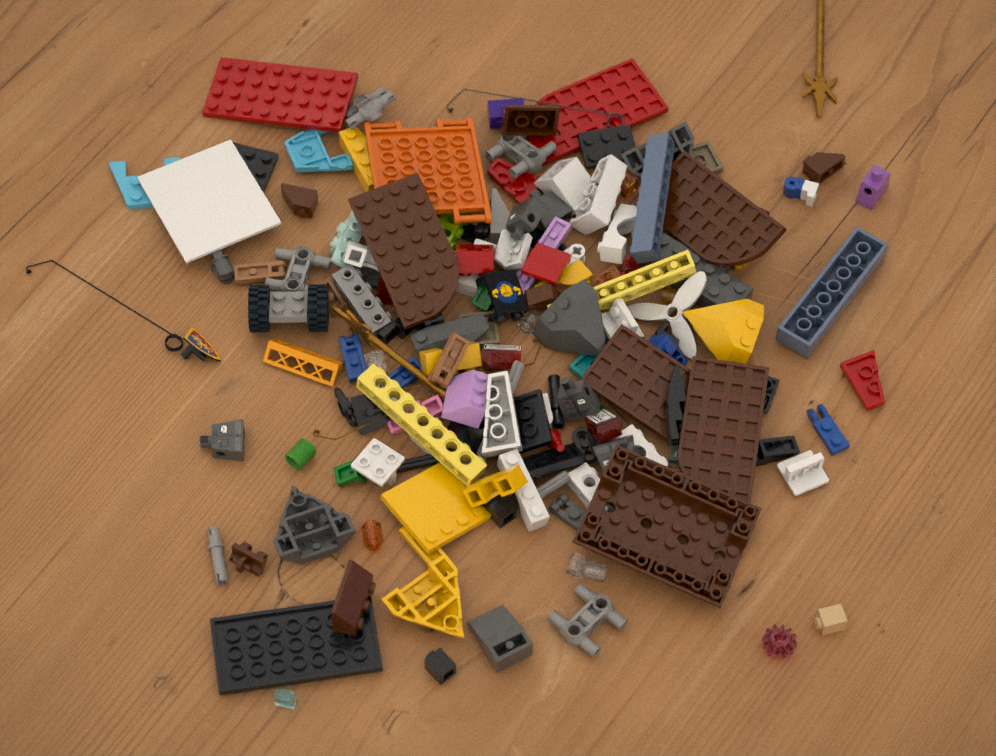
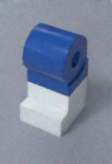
[783,177,819,207]

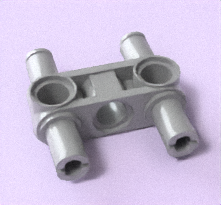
[344,86,397,130]
[485,134,557,179]
[265,246,332,292]
[547,583,628,658]

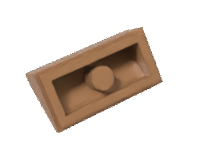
[322,277,351,317]

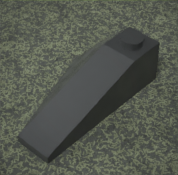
[410,313,490,357]

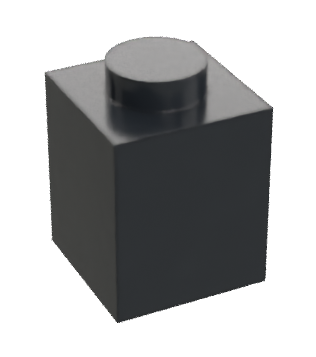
[425,648,456,685]

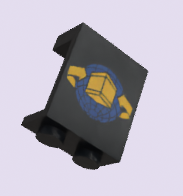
[475,269,529,323]

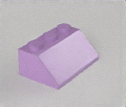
[441,370,488,429]

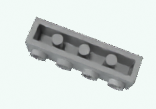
[332,264,393,337]

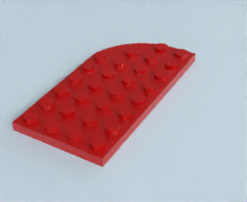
[527,58,669,166]

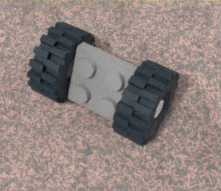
[248,284,329,333]

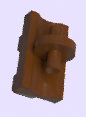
[229,541,268,576]

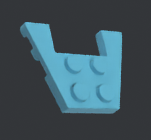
[284,129,353,173]
[109,157,181,209]

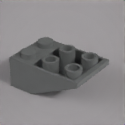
[467,605,533,672]

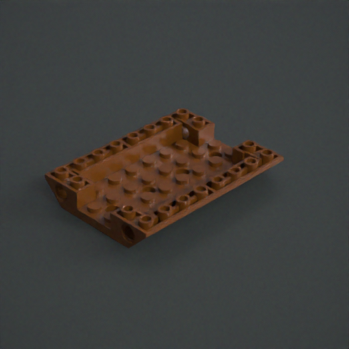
[572,444,762,609]

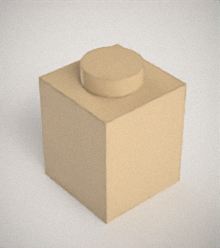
[814,604,848,636]

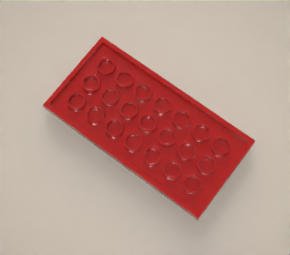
[202,57,358,133]

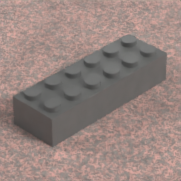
[638,232,753,308]

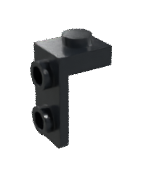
[460,222,490,243]

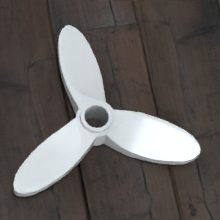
[627,271,707,359]

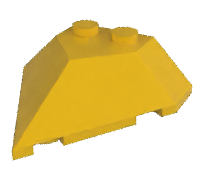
[682,299,764,364]
[381,553,464,639]

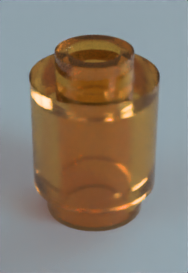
[361,520,384,551]

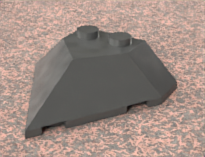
[621,122,694,177]
[533,279,606,357]
[274,486,356,564]

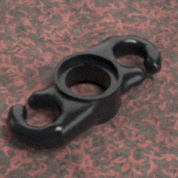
[334,387,357,427]

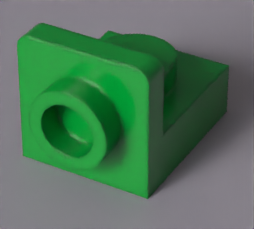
[471,287,492,312]
[334,460,366,487]

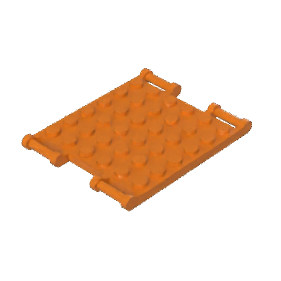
[364,117,492,225]

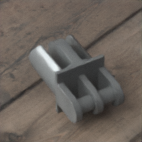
[211,249,234,284]

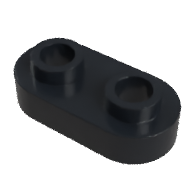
[572,427,597,464]

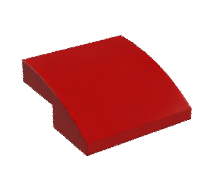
[521,243,572,285]

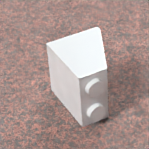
[534,157,593,216]

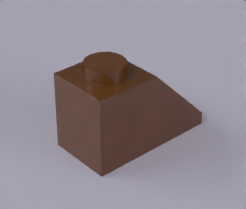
[802,152,845,184]
[281,183,318,219]
[524,283,568,310]

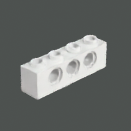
[567,462,614,512]

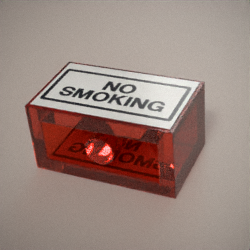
[482,344,522,369]
[584,409,623,442]

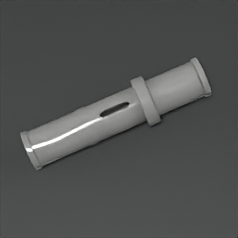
[207,527,229,586]

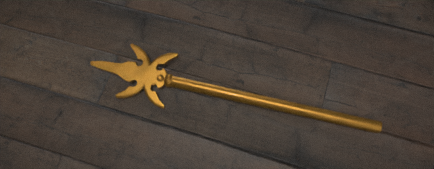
[802,0,837,118]
[330,304,446,399]

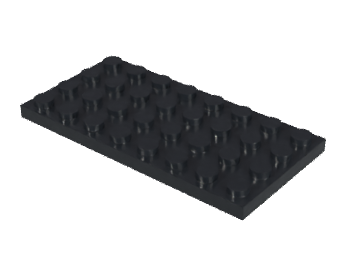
[210,595,383,695]

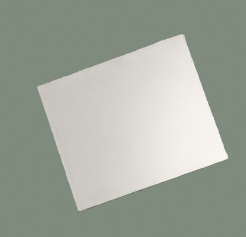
[137,139,281,263]

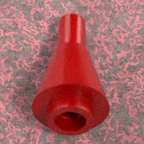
[546,429,565,452]

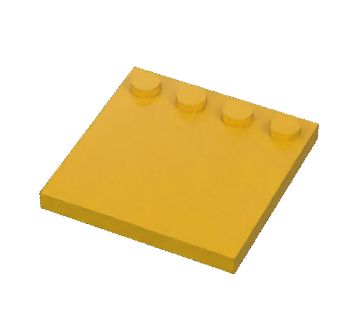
[380,463,491,554]

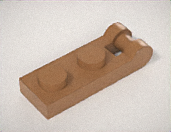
[234,260,287,285]
[428,332,470,389]

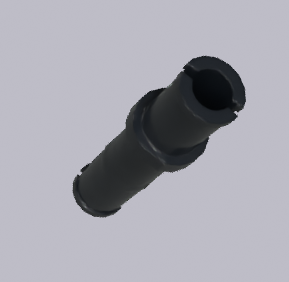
[548,374,565,429]

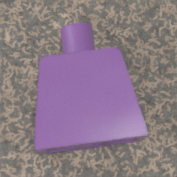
[856,165,890,210]

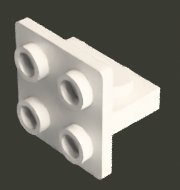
[494,229,533,274]
[601,298,644,340]
[351,438,405,487]
[777,450,829,496]

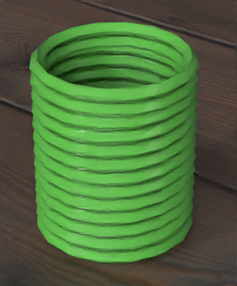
[285,438,316,470]

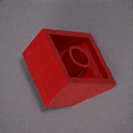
[456,244,494,276]

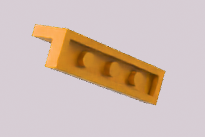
[263,338,344,387]

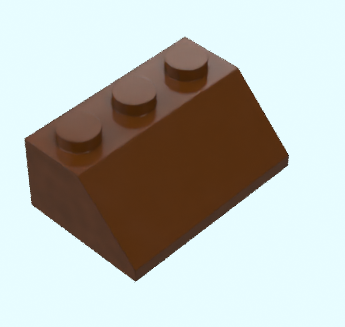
[500,105,560,136]
[331,560,376,637]

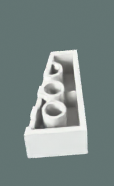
[569,154,627,236]
[482,371,523,458]

